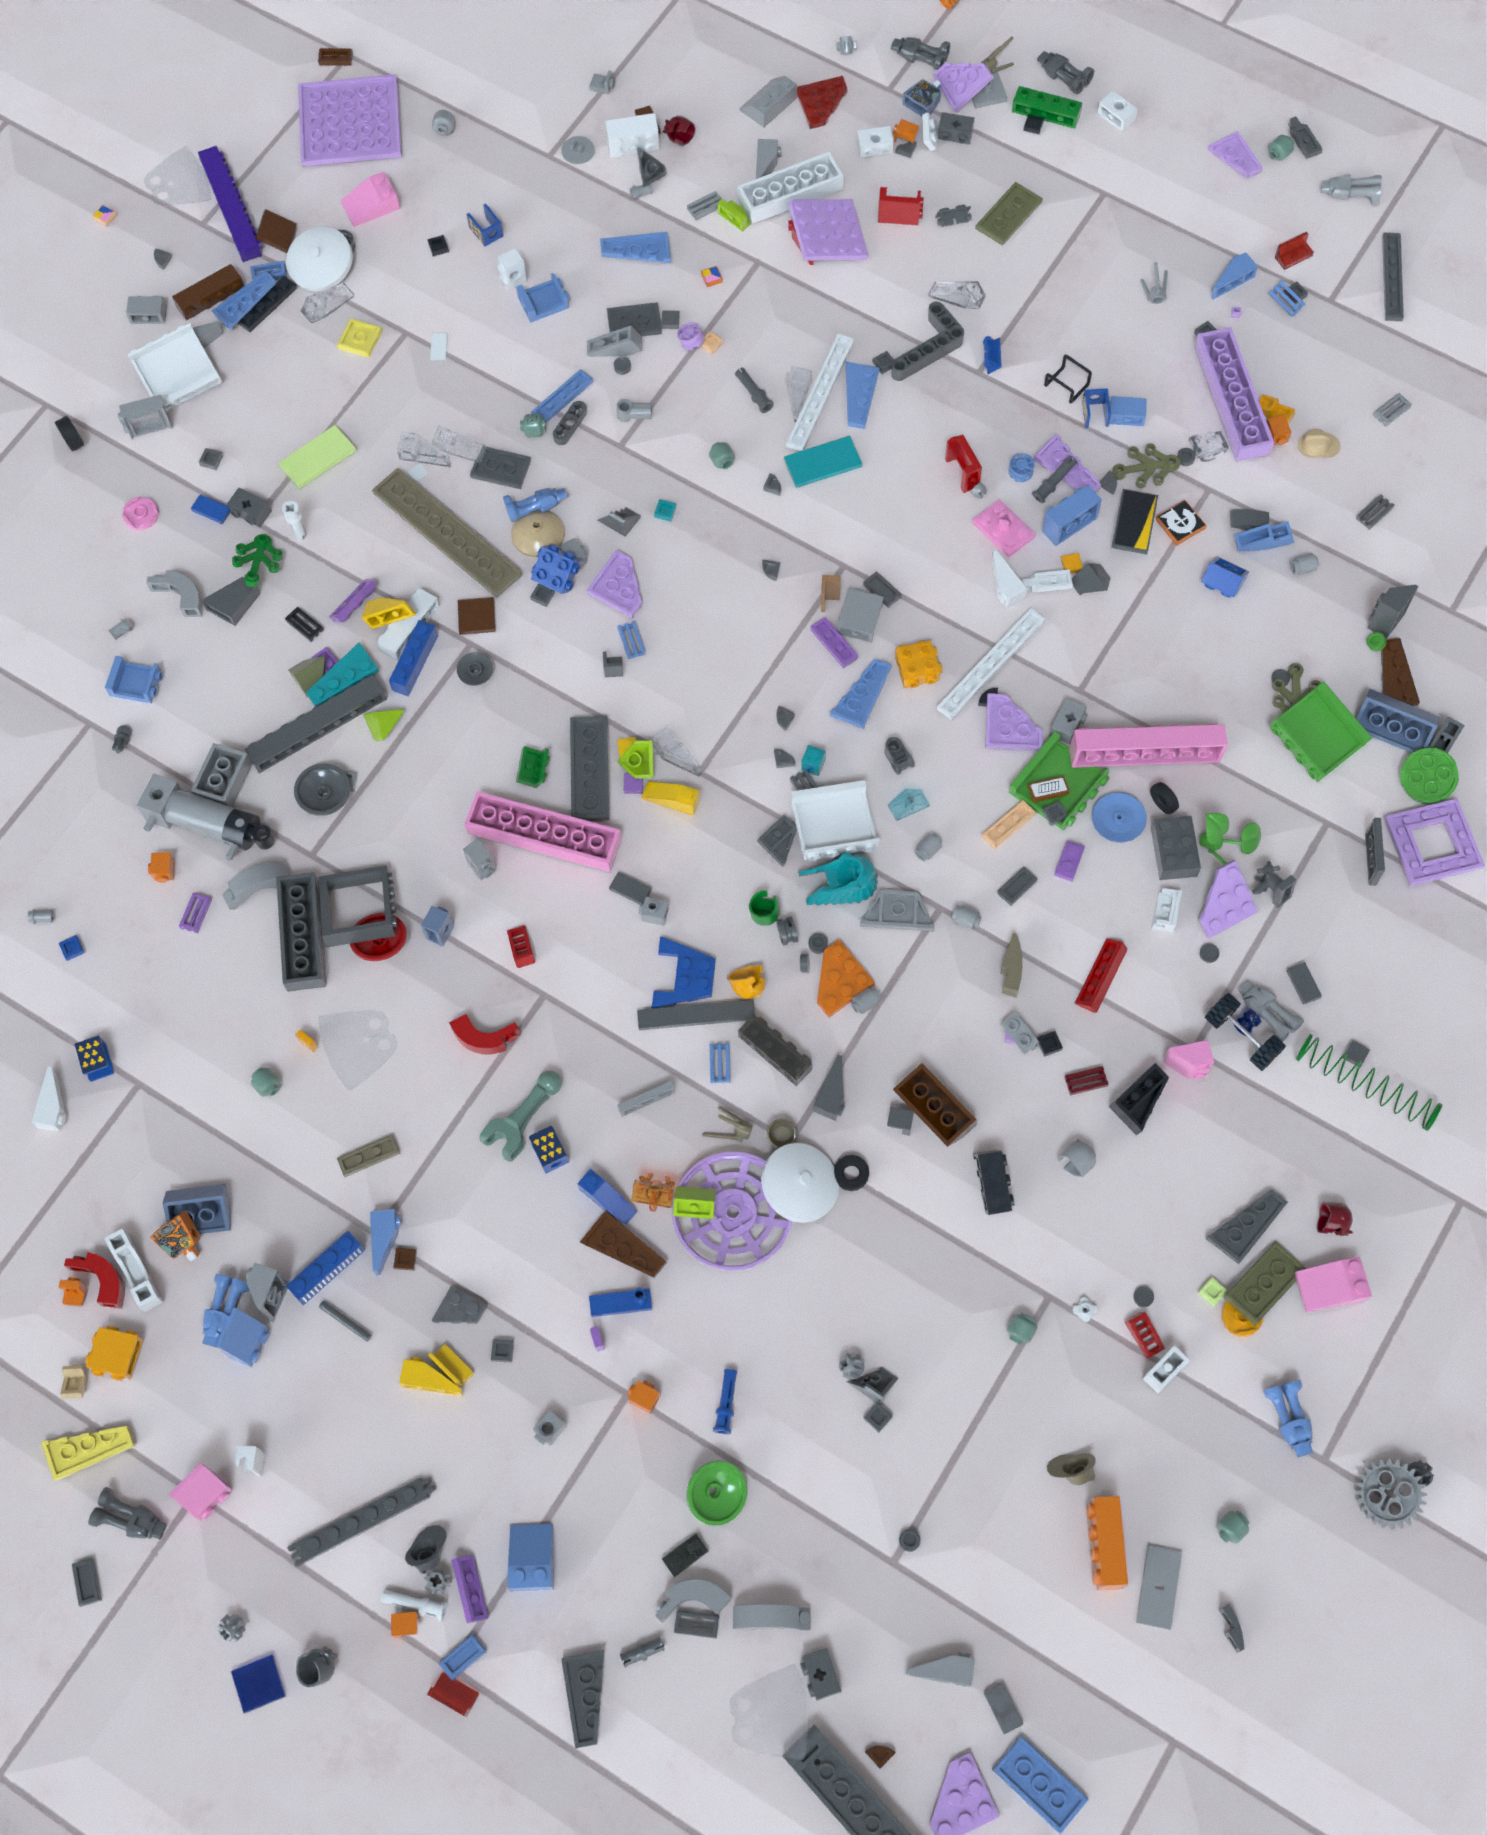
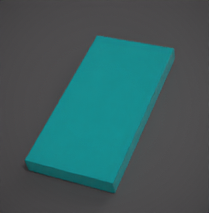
[784,436,862,488]

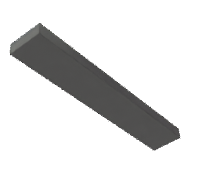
[1382,232,1404,322]
[637,1000,755,1031]

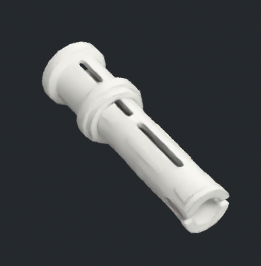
[282,501,306,541]
[381,1589,447,1621]

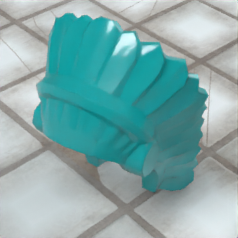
[798,853,878,906]

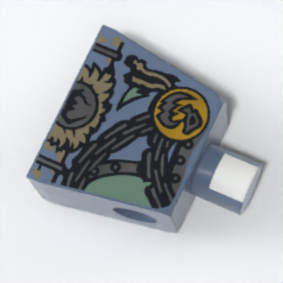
[903,79,942,117]

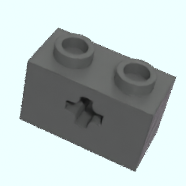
[938,112,975,144]
[227,487,272,527]
[800,1648,841,1701]

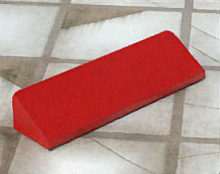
[1075,938,1127,1013]

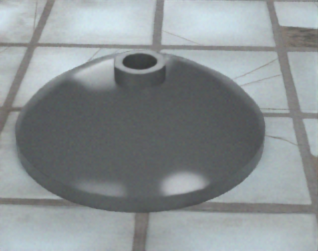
[294,763,351,816]

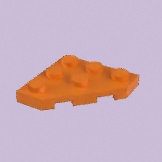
[817,940,875,1018]

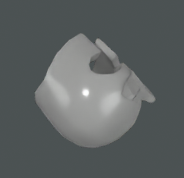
[1058,1139,1096,1177]

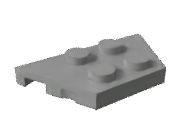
[860,889,934,932]

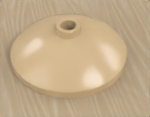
[511,510,565,558]

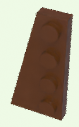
[1381,638,1420,706]
[580,1211,667,1278]

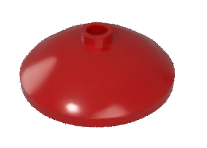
[350,913,407,961]

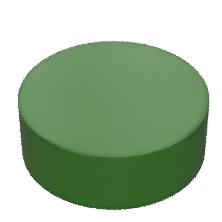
[1367,632,1387,651]

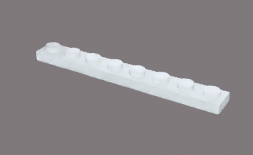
[786,334,854,451]
[937,608,1045,720]

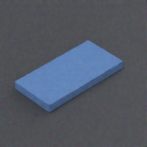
[993,1736,1089,1834]

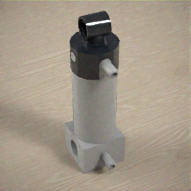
[137,773,275,861]

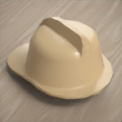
[1298,429,1341,457]

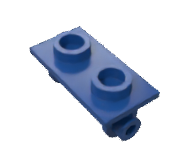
[983,336,1002,374]

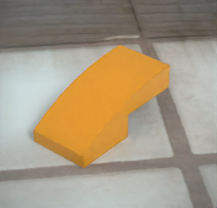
[1259,394,1295,424]

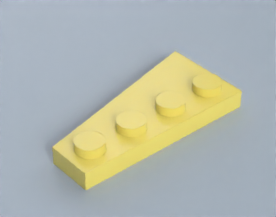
[41,1426,135,1481]

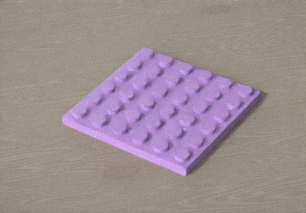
[298,74,402,166]

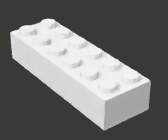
[737,152,844,224]

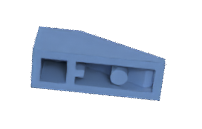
[1211,252,1258,300]
[370,1209,401,1276]

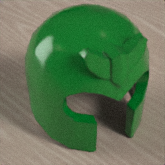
[749,890,781,926]

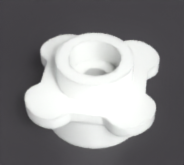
[1073,1298,1097,1322]

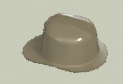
[1047,1453,1096,1485]

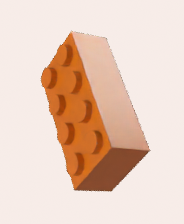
[1086,1496,1128,1590]

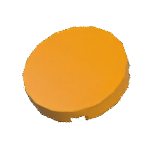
[1221,1302,1263,1337]

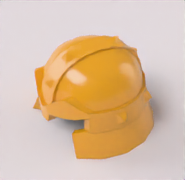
[726,965,766,999]

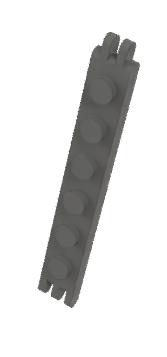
[287,1478,436,1567]

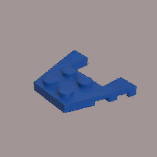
[652,937,716,1009]

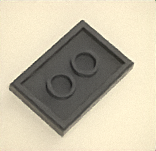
[607,302,662,336]
[470,446,531,489]
[1365,817,1385,886]

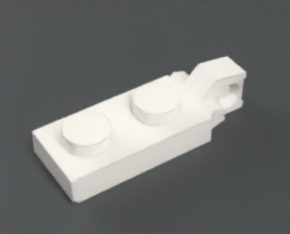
[1021,569,1073,592]

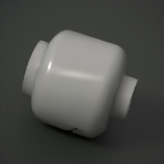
[432,110,455,136]

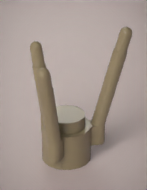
[981,36,1014,73]
[702,1106,753,1142]

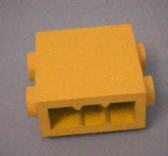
[895,640,943,688]
[85,1325,143,1381]

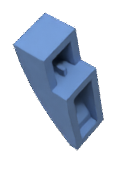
[1234,521,1295,552]

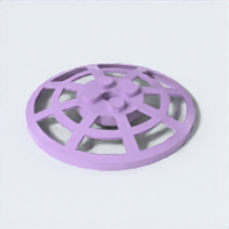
[672,1151,792,1271]

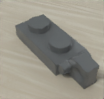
[1288,116,1323,159]

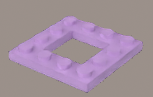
[1384,798,1485,886]

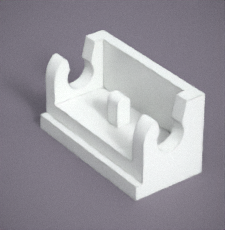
[1152,888,1182,933]
[235,1445,265,1477]

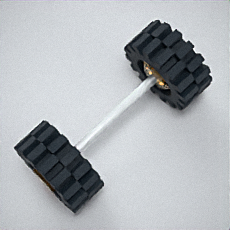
[1205,993,1286,1071]

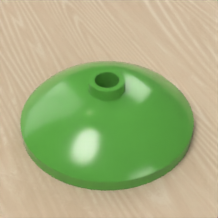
[686,1461,747,1526]

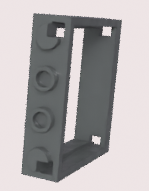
[319,865,398,948]

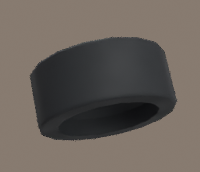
[55,416,84,452]

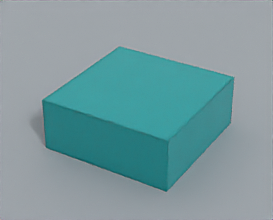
[654,499,677,522]

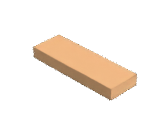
[982,800,1036,850]

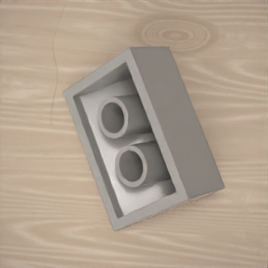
[740,76,797,128]
[246,1262,288,1322]

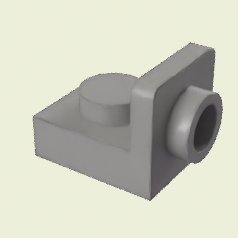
[589,71,615,94]

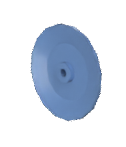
[1092,792,1147,843]

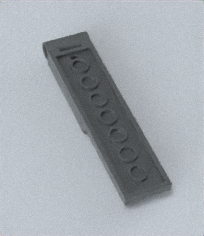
[782,1724,911,1835]

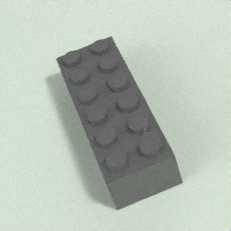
[276,872,326,992]

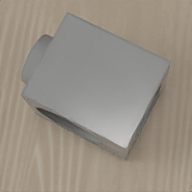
[533,1410,567,1446]

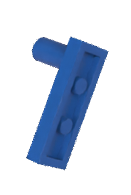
[589,1288,652,1318]

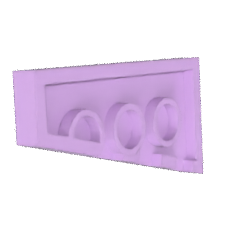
[1034,433,1101,493]

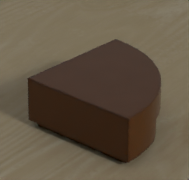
[865,1746,896,1769]

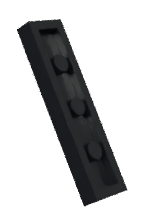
[238,276,297,332]

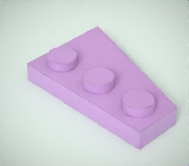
[1208,131,1263,179]

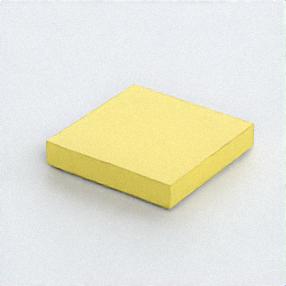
[337,318,383,358]

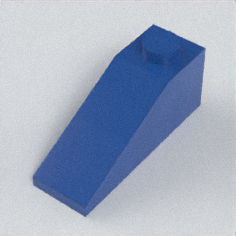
[577,1169,637,1227]

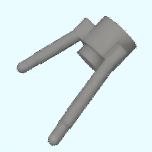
[1140,262,1168,304]

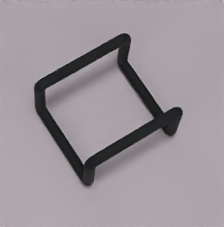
[1044,354,1092,404]

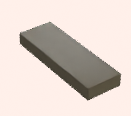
[337,1135,400,1177]

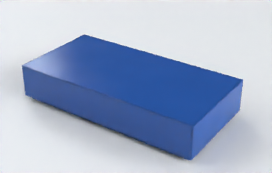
[191,494,230,524]

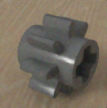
[1408,1460,1434,1486]

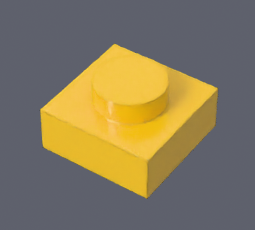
[617,737,636,757]

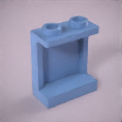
[516,273,569,323]
[105,656,163,703]

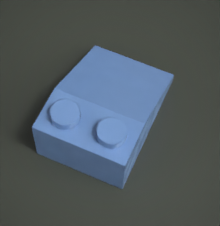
[216,1308,269,1367]
[508,1524,553,1591]

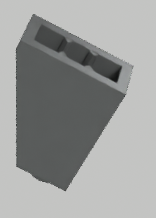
[202,577,260,626]

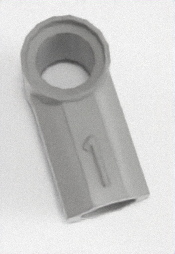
[617,399,651,422]

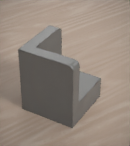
[603,651,623,678]
[887,1107,914,1136]

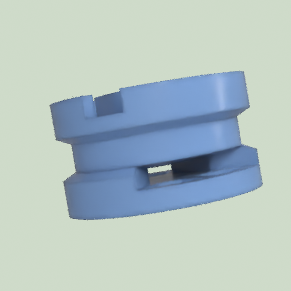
[1008,453,1035,482]

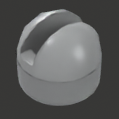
[971,482,987,498]

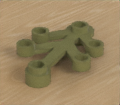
[1112,443,1181,489]
[1272,663,1321,713]

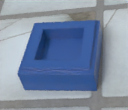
[59,935,85,961]

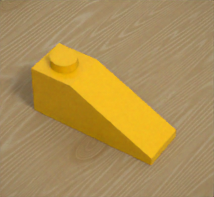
[361,597,416,629]
[641,781,700,816]
[399,1357,463,1396]

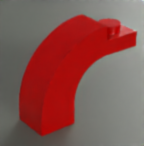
[449,1014,520,1055]
[64,1252,125,1309]

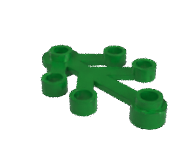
[232,534,283,587]

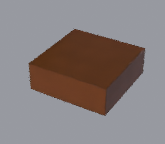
[393,1248,417,1271]

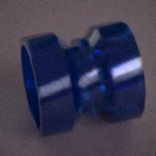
[1233,1009,1261,1036]

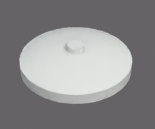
[286,226,353,292]
[761,1143,839,1223]

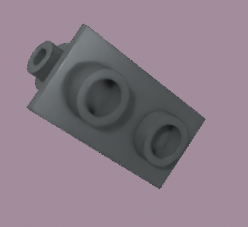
[935,205,972,227]

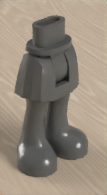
[891,37,950,70]
[1037,51,1095,94]
[88,1487,167,1540]

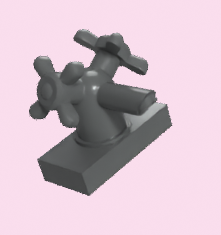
[1252,861,1297,908]

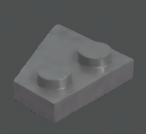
[432,1286,487,1324]

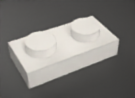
[922,113,938,151]

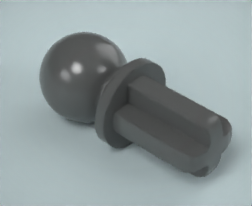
[112,725,132,753]

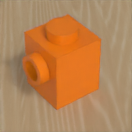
[1267,415,1291,445]
[148,852,175,883]
[627,1381,661,1414]

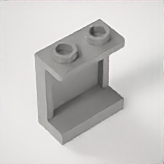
[837,588,884,643]

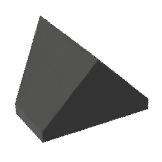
[637,147,667,187]
[597,507,641,537]
[1072,563,1111,595]
[846,1367,898,1405]

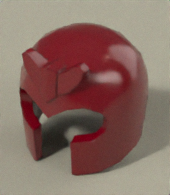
[662,116,696,147]
[1317,1202,1353,1236]

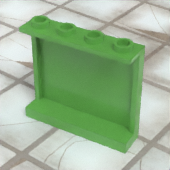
[1269,681,1373,782]
[1009,732,1110,831]

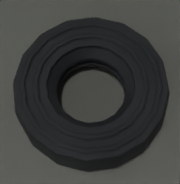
[1150,782,1179,814]
[834,1155,870,1191]

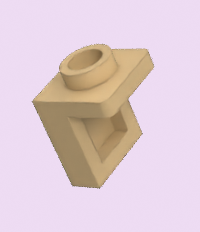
[60,1365,87,1399]

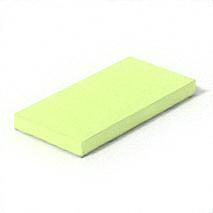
[278,425,356,489]

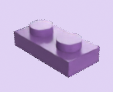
[1054,840,1085,882]

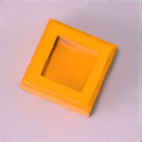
[1061,553,1083,574]
[295,1030,317,1052]

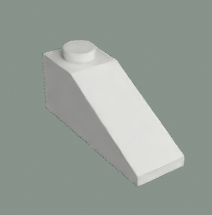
[992,549,1027,608]
[32,1066,66,1131]

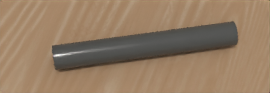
[319,1301,372,1342]

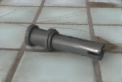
[735,367,774,413]
[1032,455,1078,504]

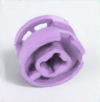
[677,322,705,350]

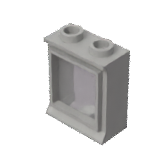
[118,395,172,439]

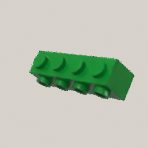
[1012,86,1083,129]

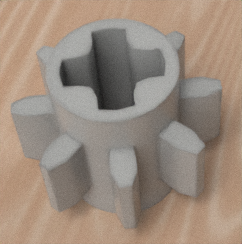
[836,36,856,55]
[839,1353,865,1379]
[424,1568,451,1596]
[218,1614,245,1642]

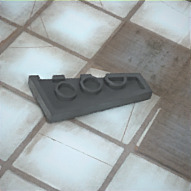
[1206,1189,1288,1264]
[561,1650,604,1749]

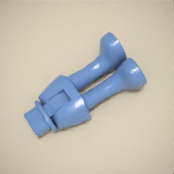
[503,488,567,522]
[202,1274,250,1348]
[1263,1380,1313,1457]

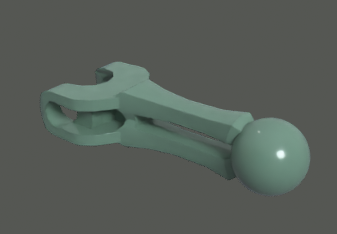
[480,1070,562,1162]

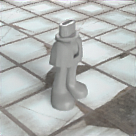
[1321,174,1382,205]
[1238,981,1304,1042]

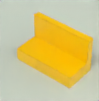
[428,1344,474,1387]

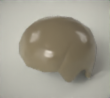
[766,1119,796,1148]

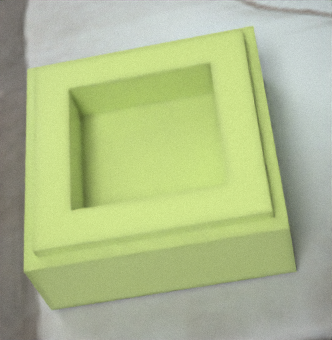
[1198,1277,1228,1307]

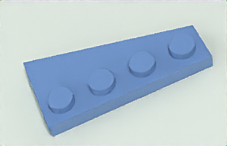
[211,271,276,330]

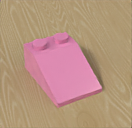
[341,172,400,227]
[1295,1257,1372,1312]
[169,1463,232,1521]

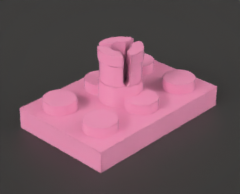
[972,499,1036,558]

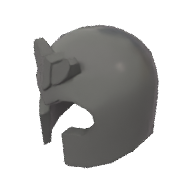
[296,1646,338,1687]

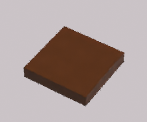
[255,209,297,253]
[457,597,496,635]

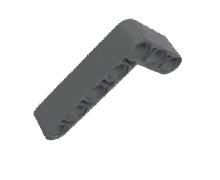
[891,301,964,381]

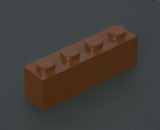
[172,264,244,320]

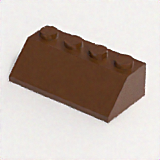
[893,1063,977,1147]

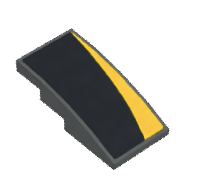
[1112,489,1158,555]

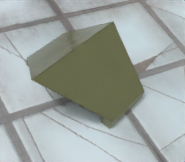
[288,656,325,698]

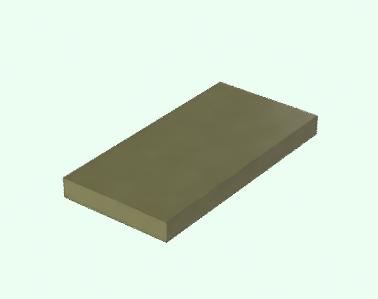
[975,182,1043,246]
[1223,1241,1306,1326]

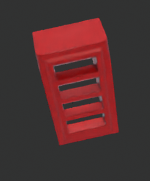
[507,925,535,968]
[1124,1312,1165,1359]

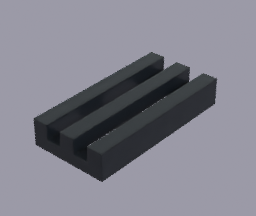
[285,606,324,642]

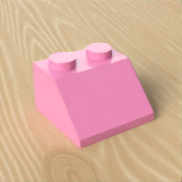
[1163,1040,1214,1079]

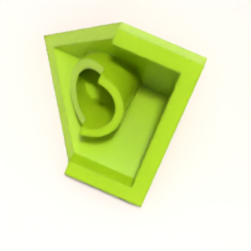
[363,709,404,741]
[617,740,654,779]

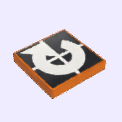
[1155,500,1207,546]

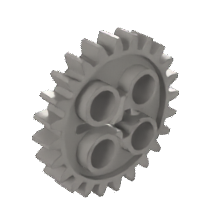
[1355,1458,1427,1529]

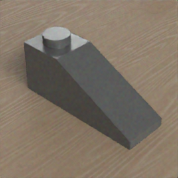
[1429,716,1465,753]
[814,1054,845,1121]

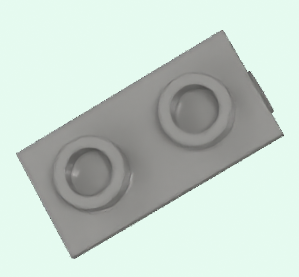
[1001,1011,1039,1054]

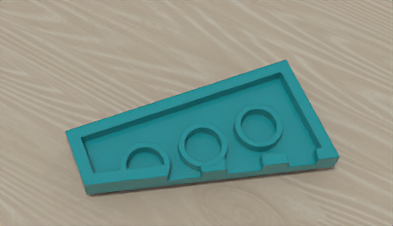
[306,643,379,707]

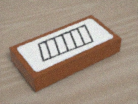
[1027,776,1070,803]

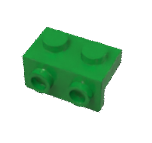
[516,746,550,788]

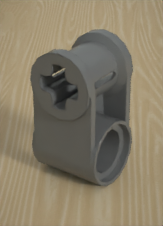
[884,737,915,775]

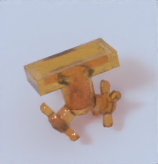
[631,1173,675,1212]

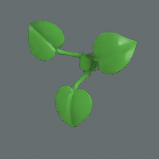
[1199,813,1261,880]

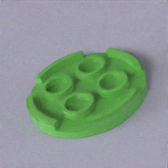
[1400,748,1459,804]

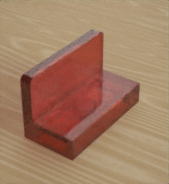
[1275,232,1314,270]
[427,1672,479,1717]

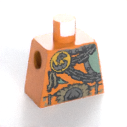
[150,1210,201,1262]

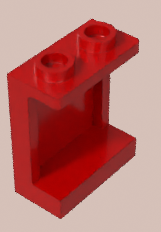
[878,187,924,226]
[945,434,982,493]

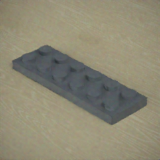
[570,716,609,821]

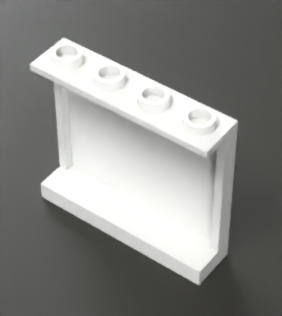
[128,323,222,411]
[790,780,880,861]

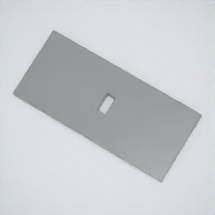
[1136,1545,1182,1630]

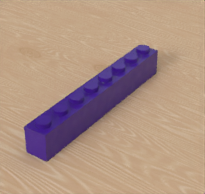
[198,146,262,262]

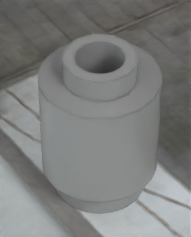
[1290,553,1319,575]
[914,834,942,862]
[951,905,982,930]
[851,987,881,1014]

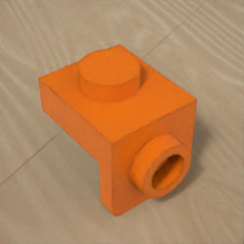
[892,119,920,143]
[59,1277,87,1307]

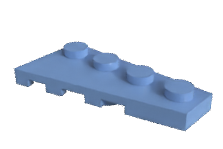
[600,232,671,263]
[845,362,880,429]
[830,659,892,729]

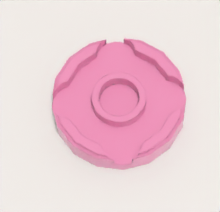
[122,497,159,530]

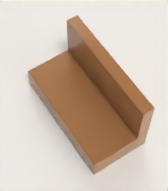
[821,575,841,612]

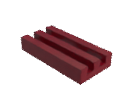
[1064,1066,1109,1096]

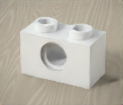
[1098,91,1138,132]
[857,126,894,158]
[497,248,527,290]
[1143,1345,1190,1394]

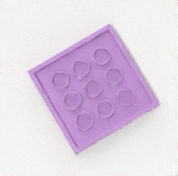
[788,199,869,260]

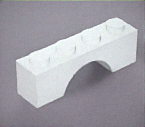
[104,1228,163,1313]

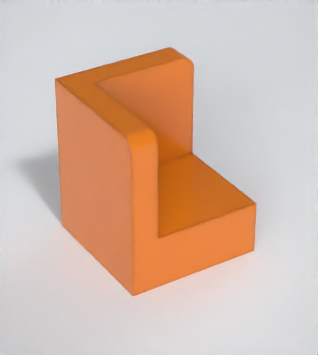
[391,1612,420,1638]

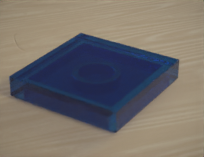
[231,1655,286,1714]

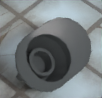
[405,1525,447,1574]

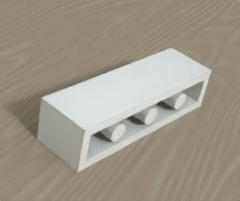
[377,588,439,661]

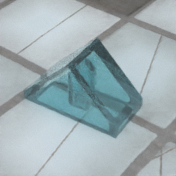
[888,789,930,821]

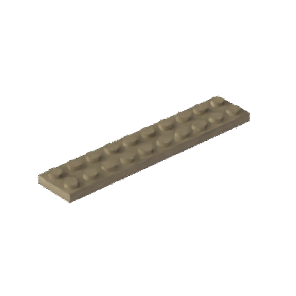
[372,468,522,598]

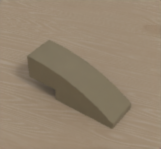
[1000,933,1023,998]

